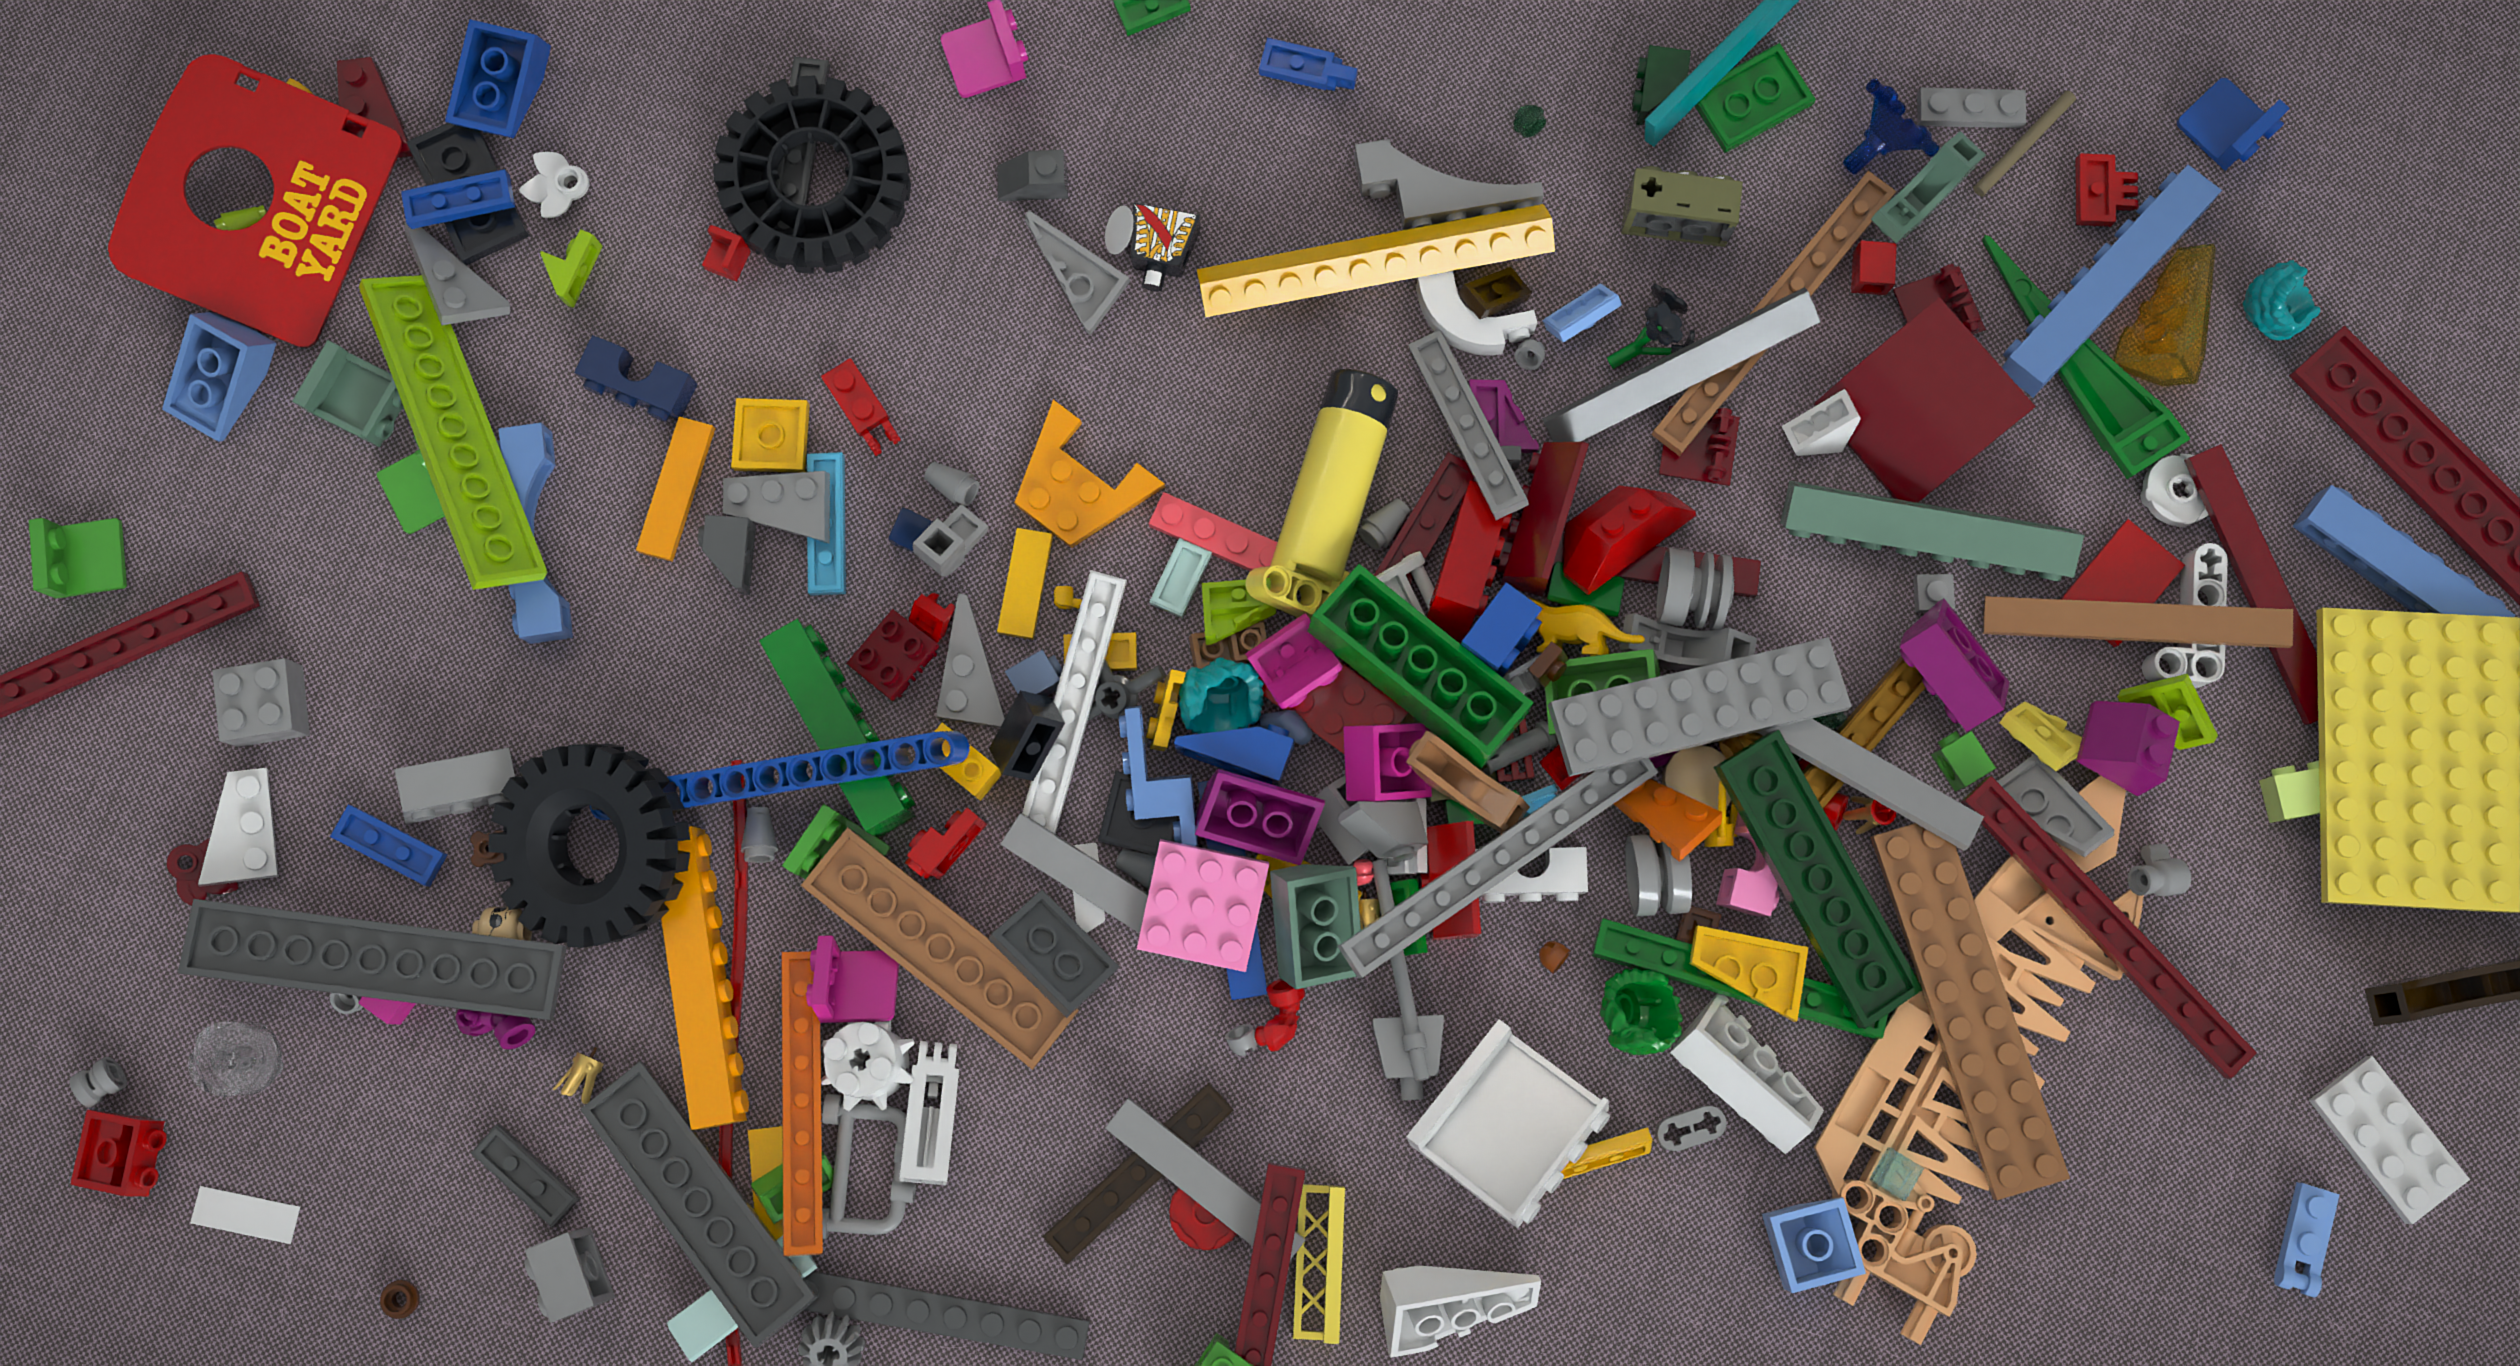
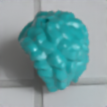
[2242,260,2320,341]
[1179,657,1264,734]

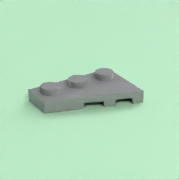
[723,471,830,544]
[1997,754,2114,857]

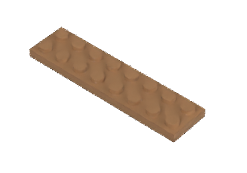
[800,827,1079,1070]

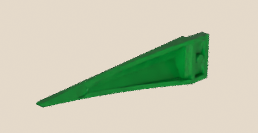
[1982,235,2190,479]

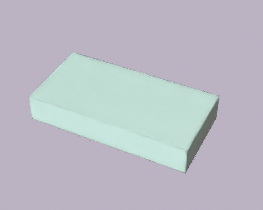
[1149,538,1212,619]

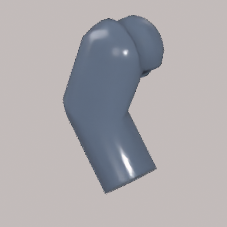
[1260,710,1312,745]

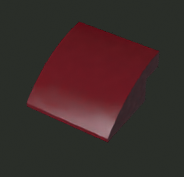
[1813,297,2036,503]

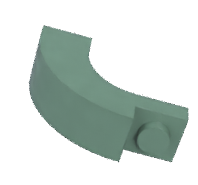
[1871,131,1986,243]

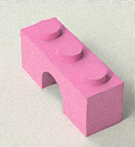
[1716,813,1779,917]

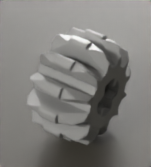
[798,1311,865,1366]

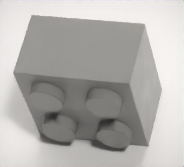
[212,658,310,747]
[525,1227,615,1323]

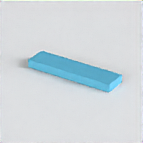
[807,452,846,596]

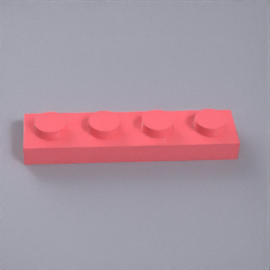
[1148,492,1278,578]

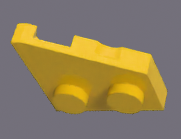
[1146,669,1186,752]

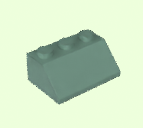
[1270,864,1361,989]

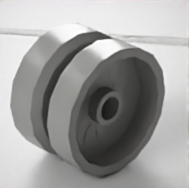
[1625,834,1692,917]

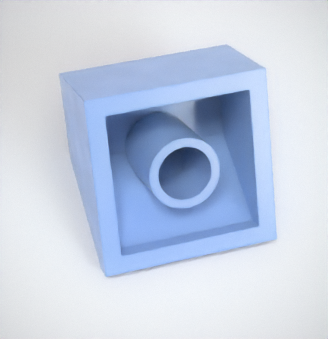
[1762,1197,1866,1293]

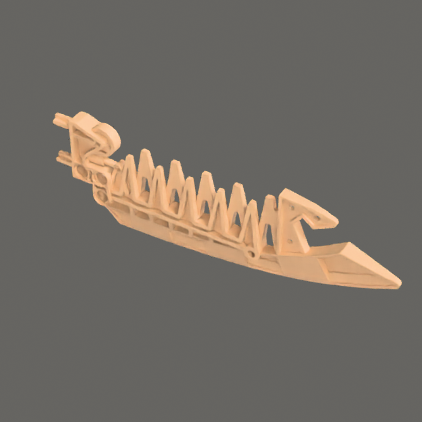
[1814,775,2144,1345]

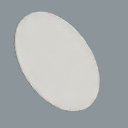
[1105,206,1133,255]

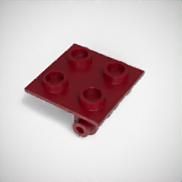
[1893,264,1986,335]
[1659,406,1740,486]
[846,609,939,702]

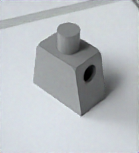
[1371,1015,1444,1100]

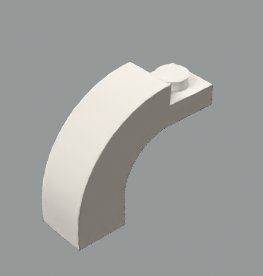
[1416,271,1537,356]

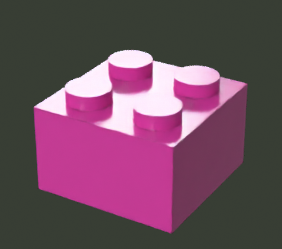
[1344,723,1432,801]

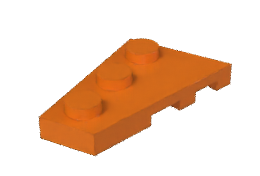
[1614,779,1722,862]

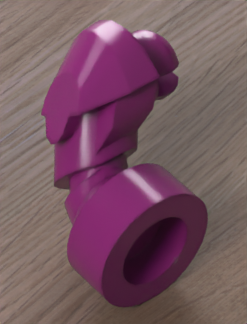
[455,1009,536,1050]

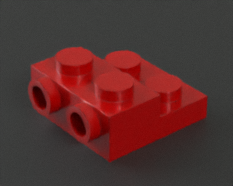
[904,808,987,880]
[70,1110,167,1197]

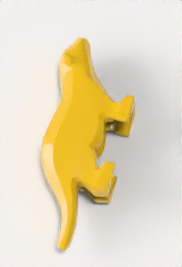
[1527,597,1645,656]

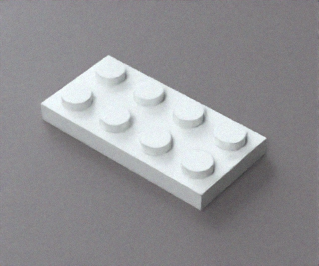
[2309,1056,2470,1225]

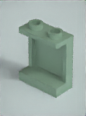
[292,340,404,448]

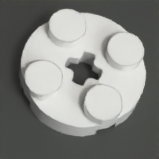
[2140,454,2208,527]

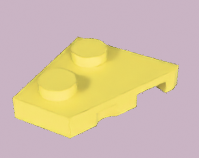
[1999,702,2082,771]

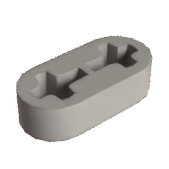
[1655,1105,1727,1151]

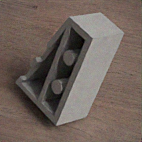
[394,748,515,825]

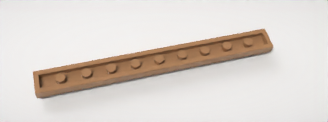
[1652,171,1897,456]

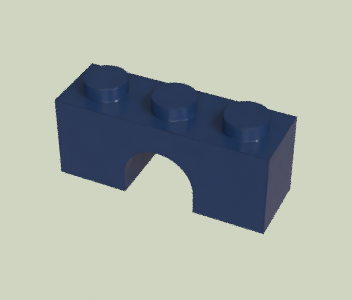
[574,335,698,422]

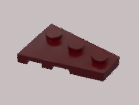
[337,57,413,158]

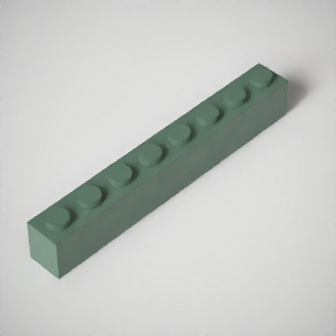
[1780,481,2085,581]

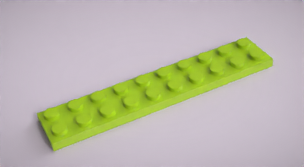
[359,275,547,590]

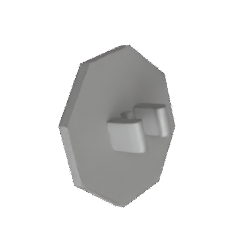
[1503,655,1540,694]

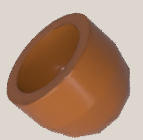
[1539,941,1571,974]

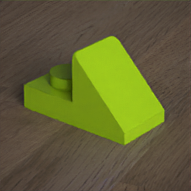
[540,229,603,308]

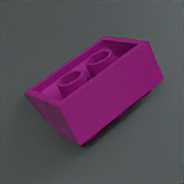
[1899,598,2010,732]
[1195,769,1325,865]

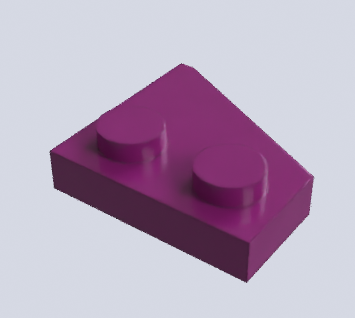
[1467,379,1539,453]

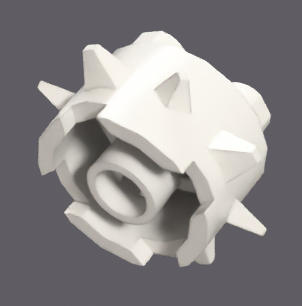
[821,1020,915,1111]

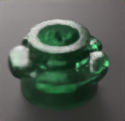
[1513,105,1546,138]

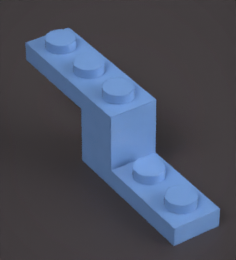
[1119,705,1199,847]

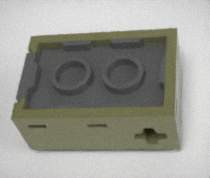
[1621,166,1743,247]

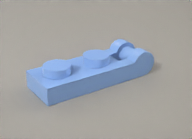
[2274,1182,2340,1298]

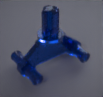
[1843,79,1940,175]

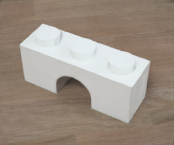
[1475,847,1588,903]

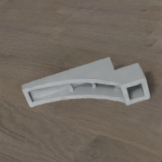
[1354,139,1544,230]

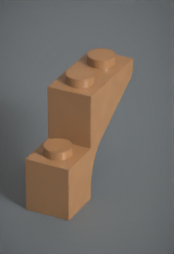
[1406,730,1530,833]

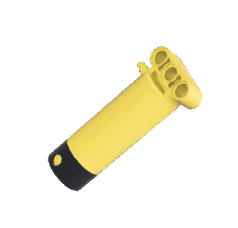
[1246,369,1398,620]

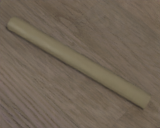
[1973,90,2076,197]

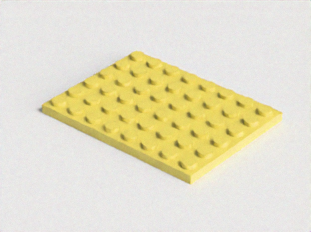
[2316,608,2520,913]

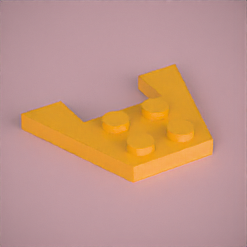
[1014,399,1165,548]

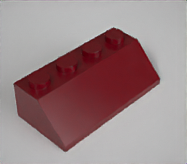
[1497,442,1589,597]

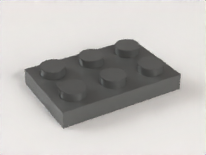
[988,890,1120,1018]

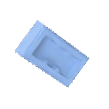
[1543,284,1622,342]

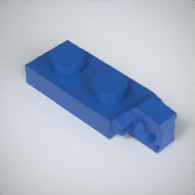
[1259,37,1358,91]

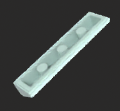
[667,1236,817,1362]

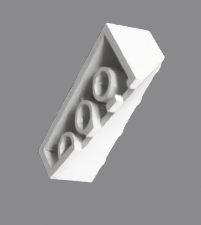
[1670,993,1824,1154]

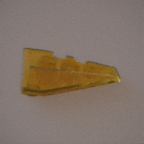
[2113,243,2216,387]

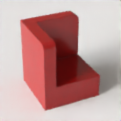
[702,225,751,282]
[1851,241,1897,295]

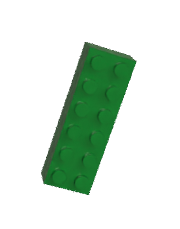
[1307,564,1534,770]
[759,618,916,838]

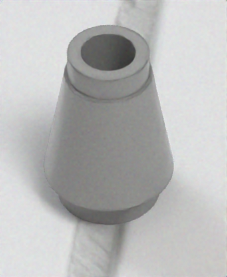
[924,462,980,507]
[1358,498,1411,550]
[741,807,778,863]

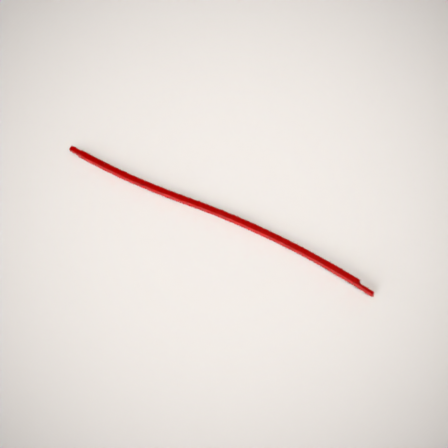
[719,760,748,1366]

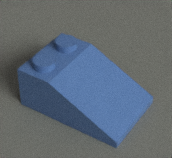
[162,312,276,442]

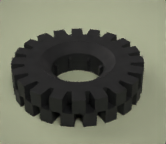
[713,75,911,274]
[489,743,690,948]

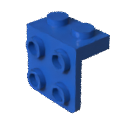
[2177,78,2290,171]

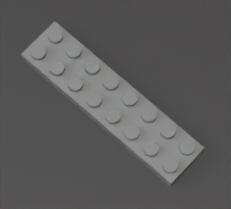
[1548,637,1852,777]

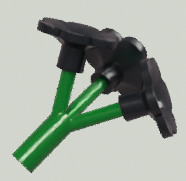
[1607,283,1695,369]

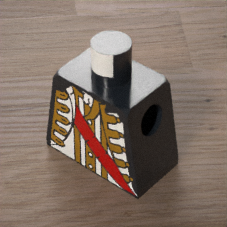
[1131,203,1201,292]

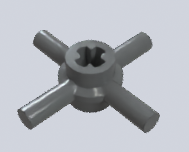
[1087,659,1166,744]

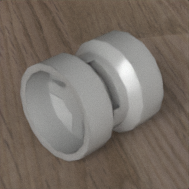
[69,1057,127,1108]

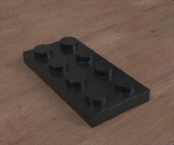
[407,123,530,266]

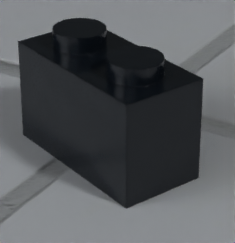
[989,690,1065,781]

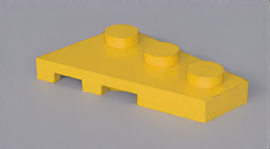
[1689,926,1809,1022]

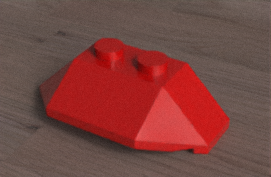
[1563,485,1696,595]

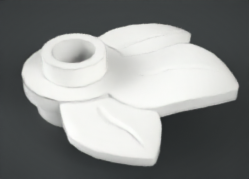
[519,152,589,218]

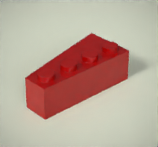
[1426,480,1513,644]

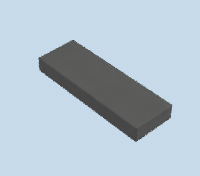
[471,1124,581,1228]

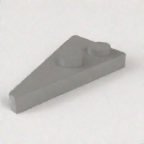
[1025,210,1130,335]
[405,222,510,325]
[936,593,1005,728]

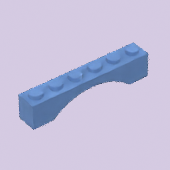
[497,422,573,644]

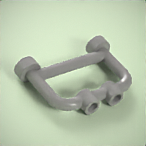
[822,1094,916,1239]

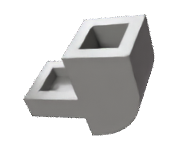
[913,504,988,577]

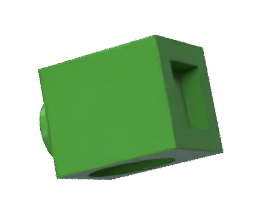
[1931,731,1996,791]

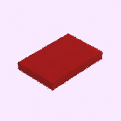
[2060,519,2185,648]

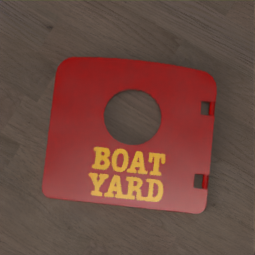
[108,54,403,348]

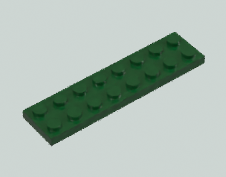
[1713,730,1923,1029]

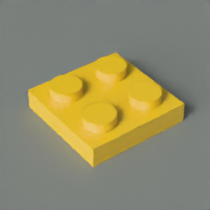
[731,398,810,473]

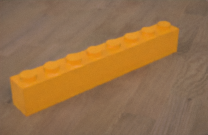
[661,826,749,1130]

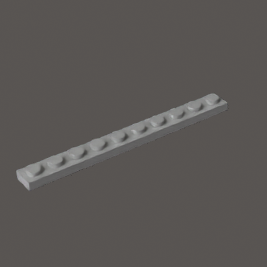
[1337,758,1658,979]

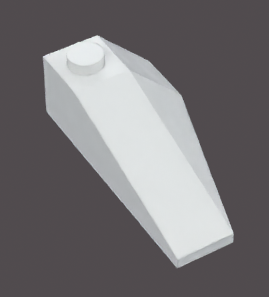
[1380,1265,1541,1358]

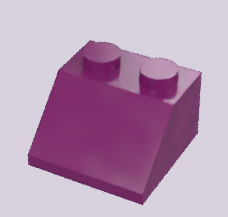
[2076,701,2180,796]

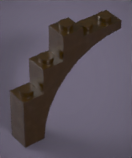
[2364,957,2520,1026]

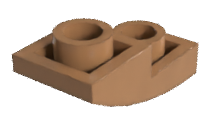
[1189,621,1267,668]

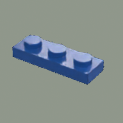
[401,169,515,229]
[330,804,448,887]

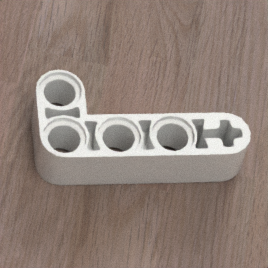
[2142,543,2228,688]

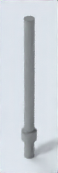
[1372,860,1429,1081]

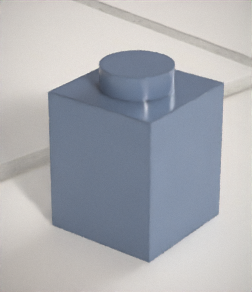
[1005,649,1063,696]

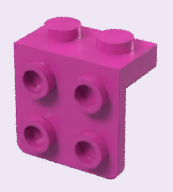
[940,0,1028,98]
[1245,613,1343,709]
[806,936,899,1023]

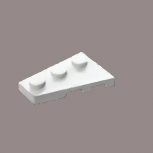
[198,768,279,887]

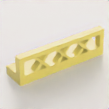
[1293,1184,1345,1344]

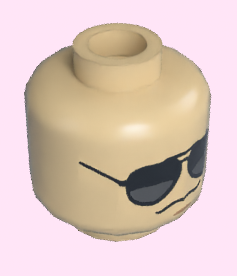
[472,907,532,941]

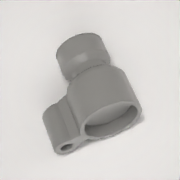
[2128,844,2191,897]

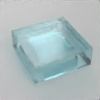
[1869,1147,1924,1201]

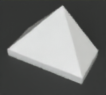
[1782,389,1861,456]

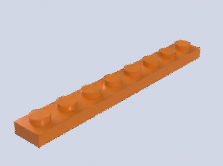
[781,951,823,1256]

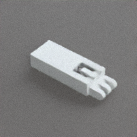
[899,1041,959,1185]

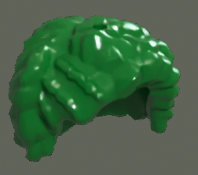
[1600,968,1683,1055]

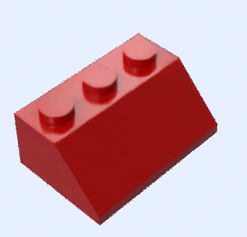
[1420,821,1481,940]

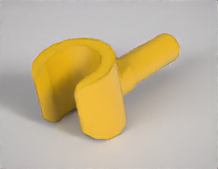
[1054,586,1082,609]

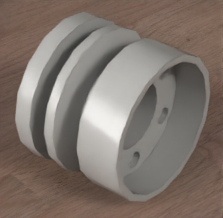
[1656,547,1734,630]

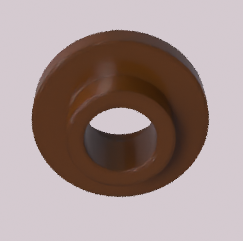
[380,1280,420,1319]

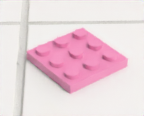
[1137,839,1269,972]

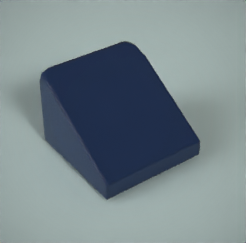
[888,507,933,553]

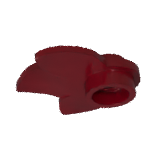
[166,838,239,906]

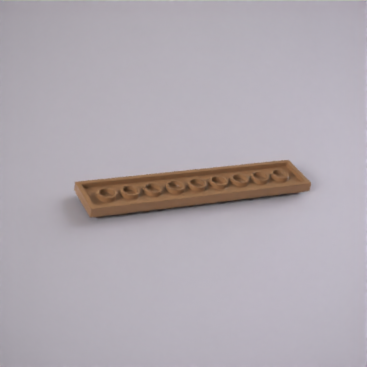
[1870,823,2070,1200]

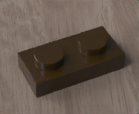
[1458,267,1532,320]

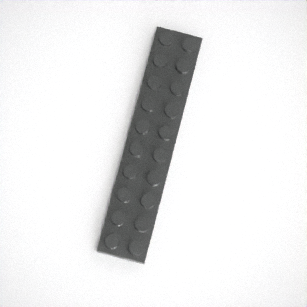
[178,899,567,1021]

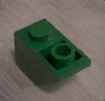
[1631,45,1691,125]

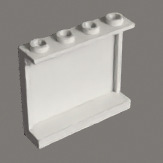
[1406,1019,1610,1229]

